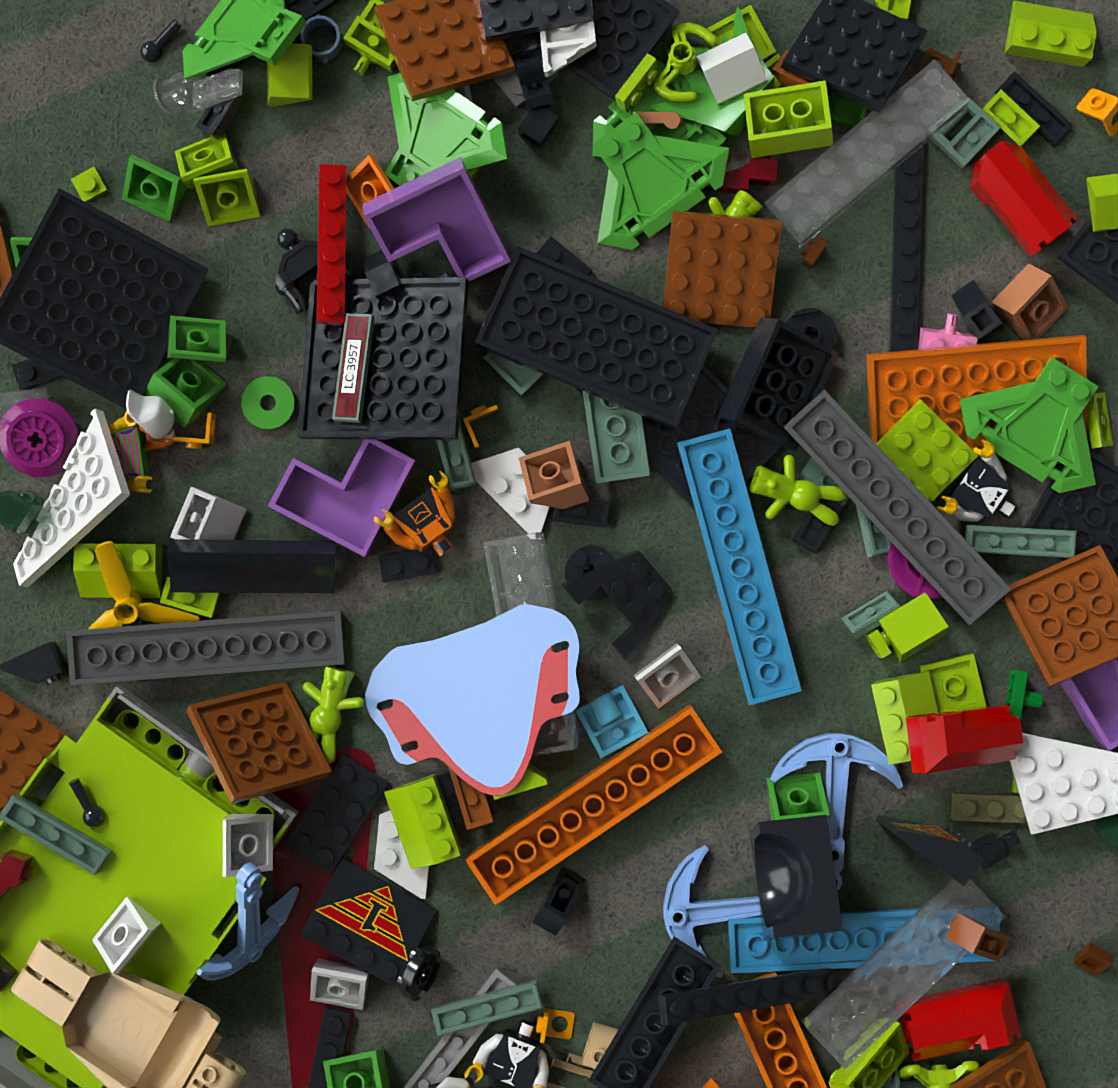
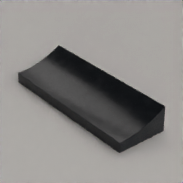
[167,539,335,594]
[588,936,721,1088]

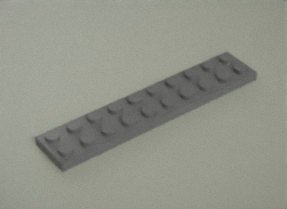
[784,389,1011,625]
[66,610,345,685]

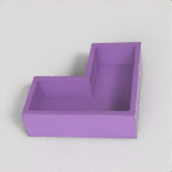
[363,157,511,281]
[268,439,417,557]
[1060,659,1118,751]

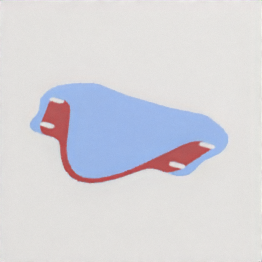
[365,604,580,795]

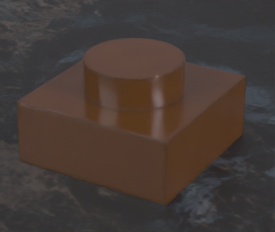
[801,237,828,269]
[1073,942,1113,977]

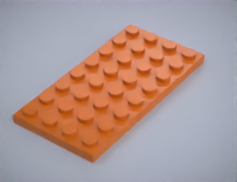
[866,335,1087,450]

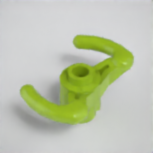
[654,23,717,102]
[899,1061,980,1088]

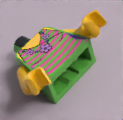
[109,411,152,493]

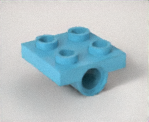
[575,684,648,758]

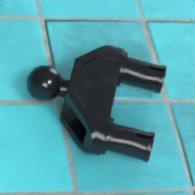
[275,228,355,314]

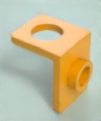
[1076,88,1118,137]
[463,405,499,449]
[173,412,216,449]
[536,1008,575,1043]

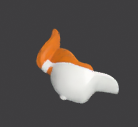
[126,390,176,451]

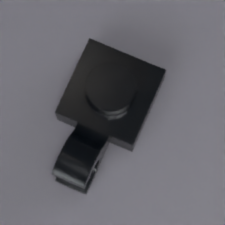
[971,830,1021,870]

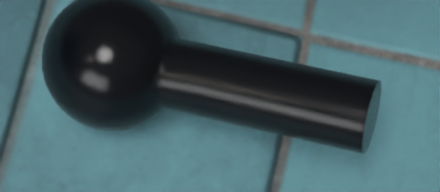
[140,19,182,62]
[69,778,105,827]

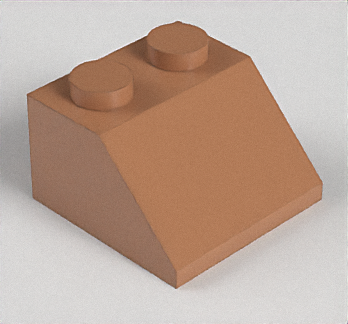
[991,263,1068,340]
[519,440,589,509]

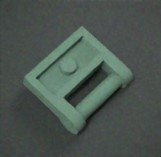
[927,96,1001,168]

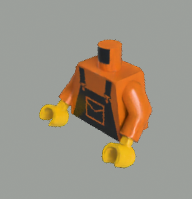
[374,471,455,557]

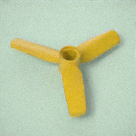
[88,541,200,629]

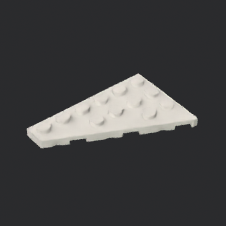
[13,409,130,588]
[1010,733,1118,835]

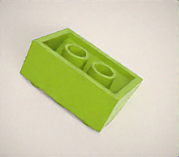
[1004,1,1097,67]
[744,81,833,158]
[73,543,162,598]
[871,671,939,765]
[384,774,462,869]
[828,1021,909,1088]

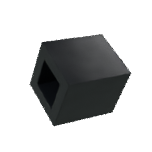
[518,104,559,149]

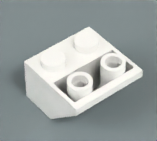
[170,487,247,540]

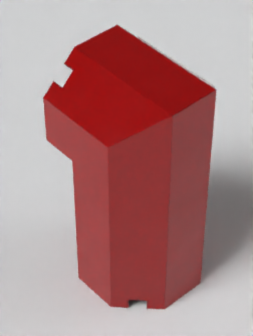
[970,140,1079,257]
[906,705,1023,773]
[898,978,1022,1061]

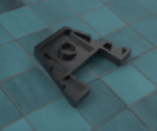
[561,550,672,663]

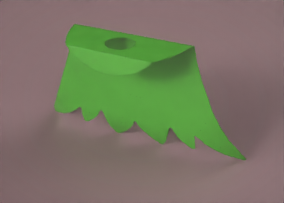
[649,7,774,135]

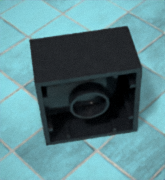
[750,815,843,941]

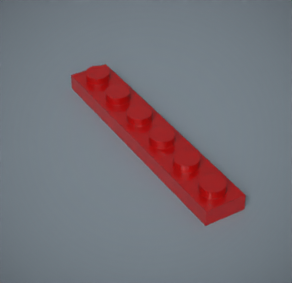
[316,164,347,325]

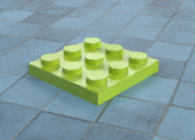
[876,399,978,502]

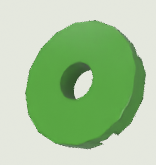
[241,376,296,430]

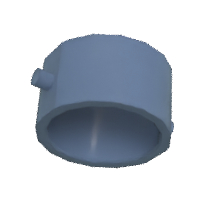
[300,14,343,63]

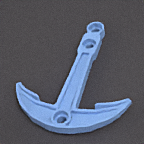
[770,733,903,890]
[663,845,760,978]
[196,862,300,981]

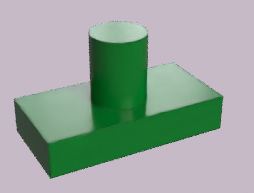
[1005,669,1043,720]

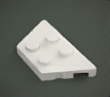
[540,0,597,77]
[471,448,549,541]
[374,810,429,899]

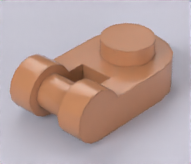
[633,112,682,129]

